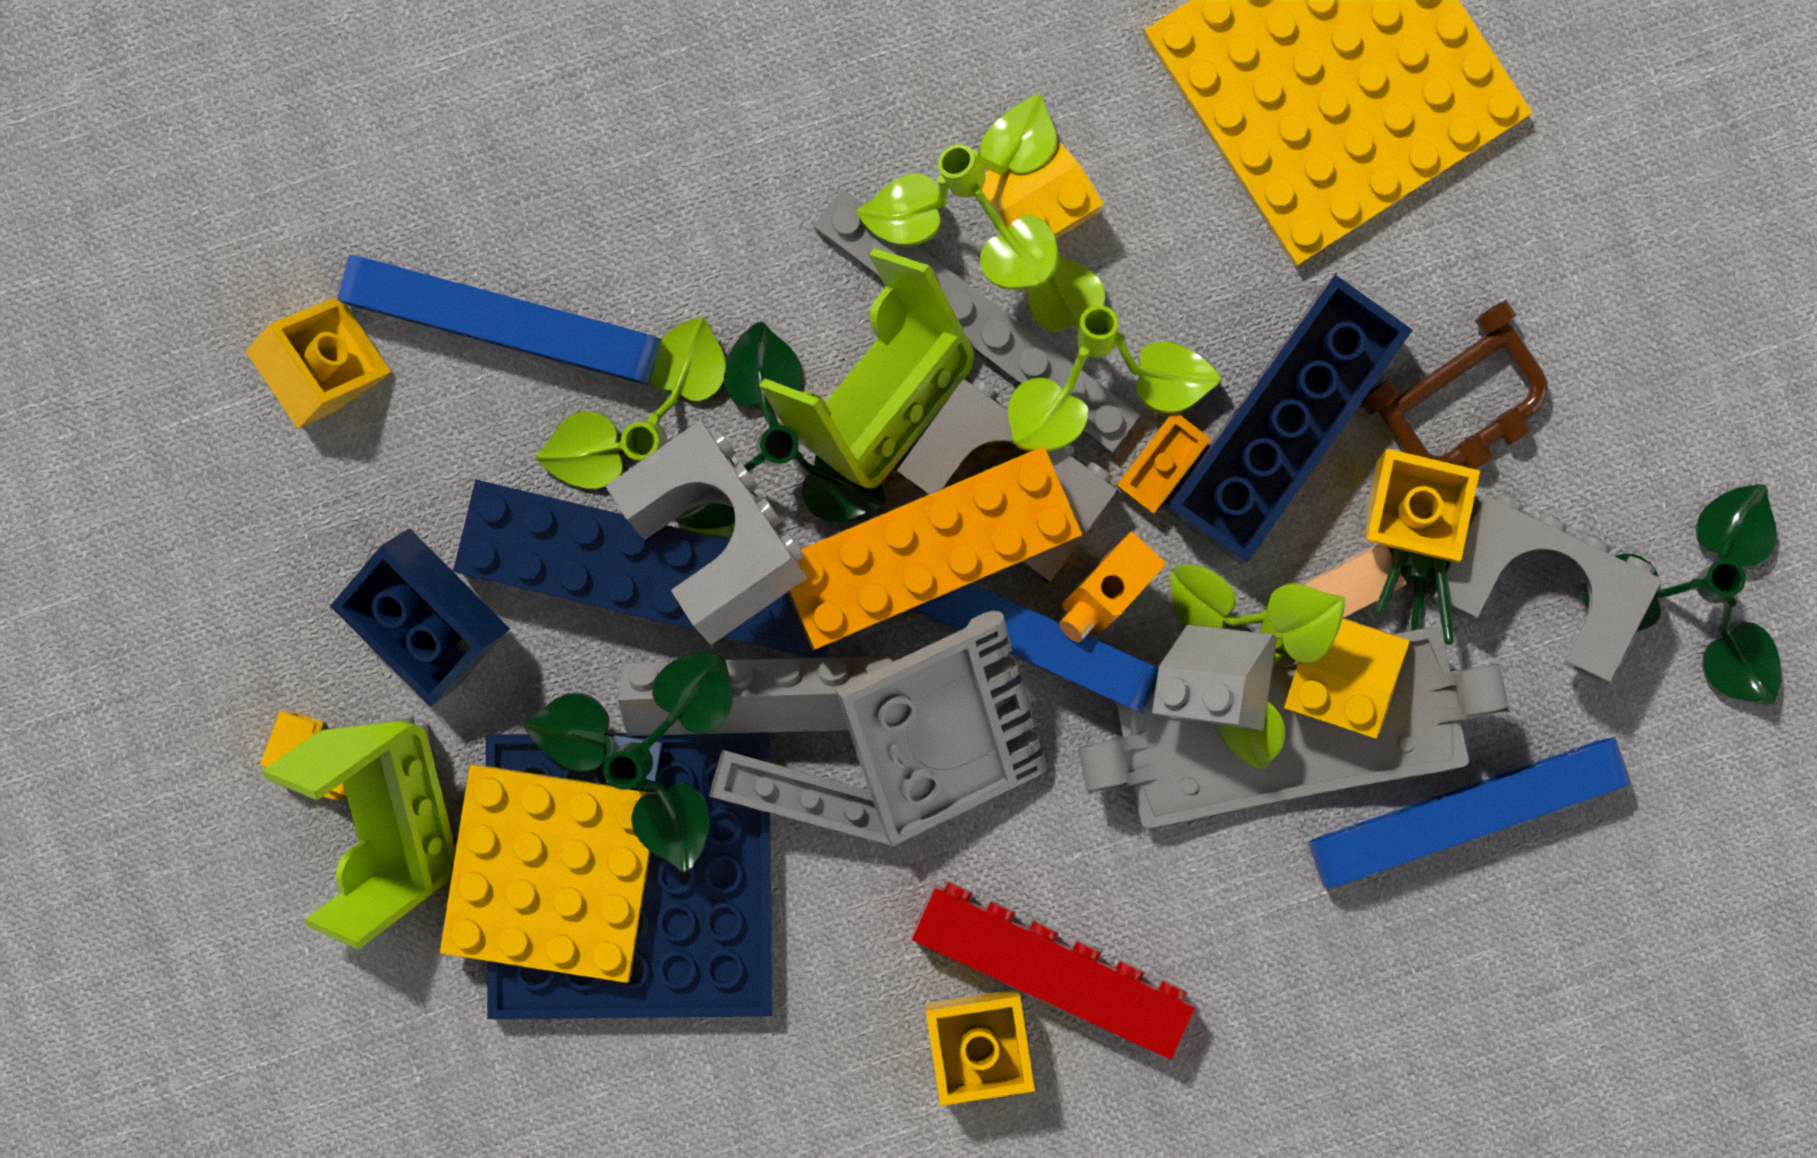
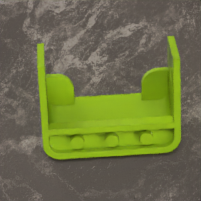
[759,248,974,488]
[262,720,456,950]

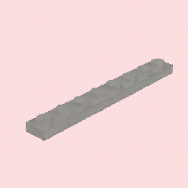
[814,189,1141,453]

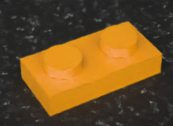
[1115,413,1211,514]

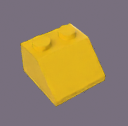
[982,139,1104,240]
[245,296,391,429]
[1365,449,1480,563]
[1284,618,1411,739]

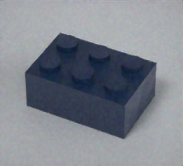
[330,528,510,707]

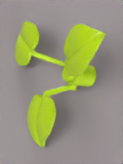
[856,93,1058,290]
[1007,254,1221,452]
[536,317,735,539]
[1170,564,1346,769]

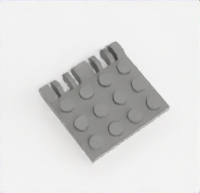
[835,611,1047,847]

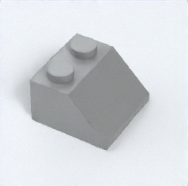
[1152,625,1277,731]

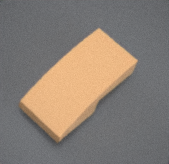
[1300,544,1408,618]

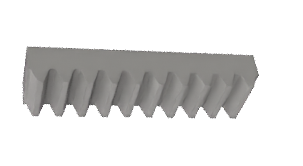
[709,750,892,846]

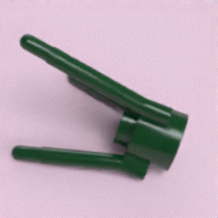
[1375,548,1454,645]

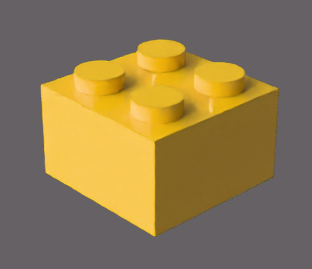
[925,989,1035,1106]

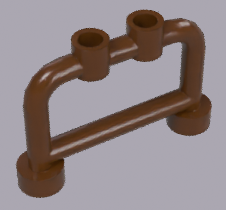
[1361,299,1548,469]

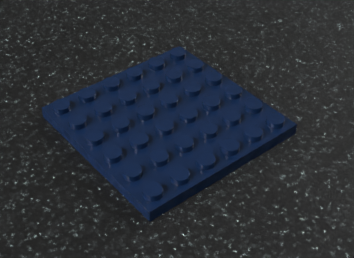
[485,732,773,1019]

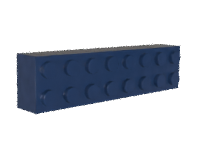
[453,479,829,658]

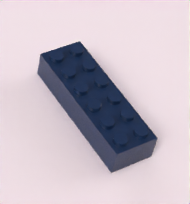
[1164,274,1413,564]

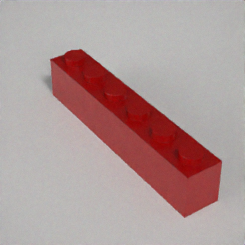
[911,881,1195,1060]

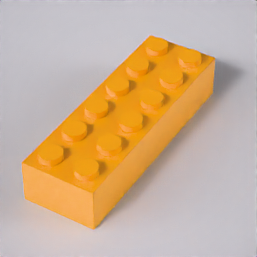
[788,446,1082,651]

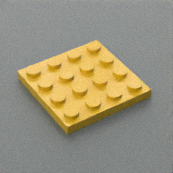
[440,764,650,983]

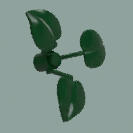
[674,322,886,529]
[1579,484,1781,705]
[523,652,733,872]

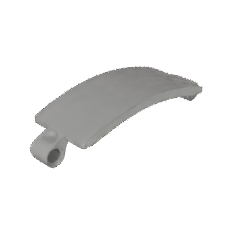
[1078,627,1509,828]

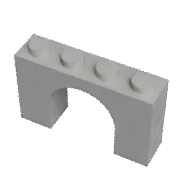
[897,379,1117,583]
[606,420,808,645]
[1434,494,1662,686]

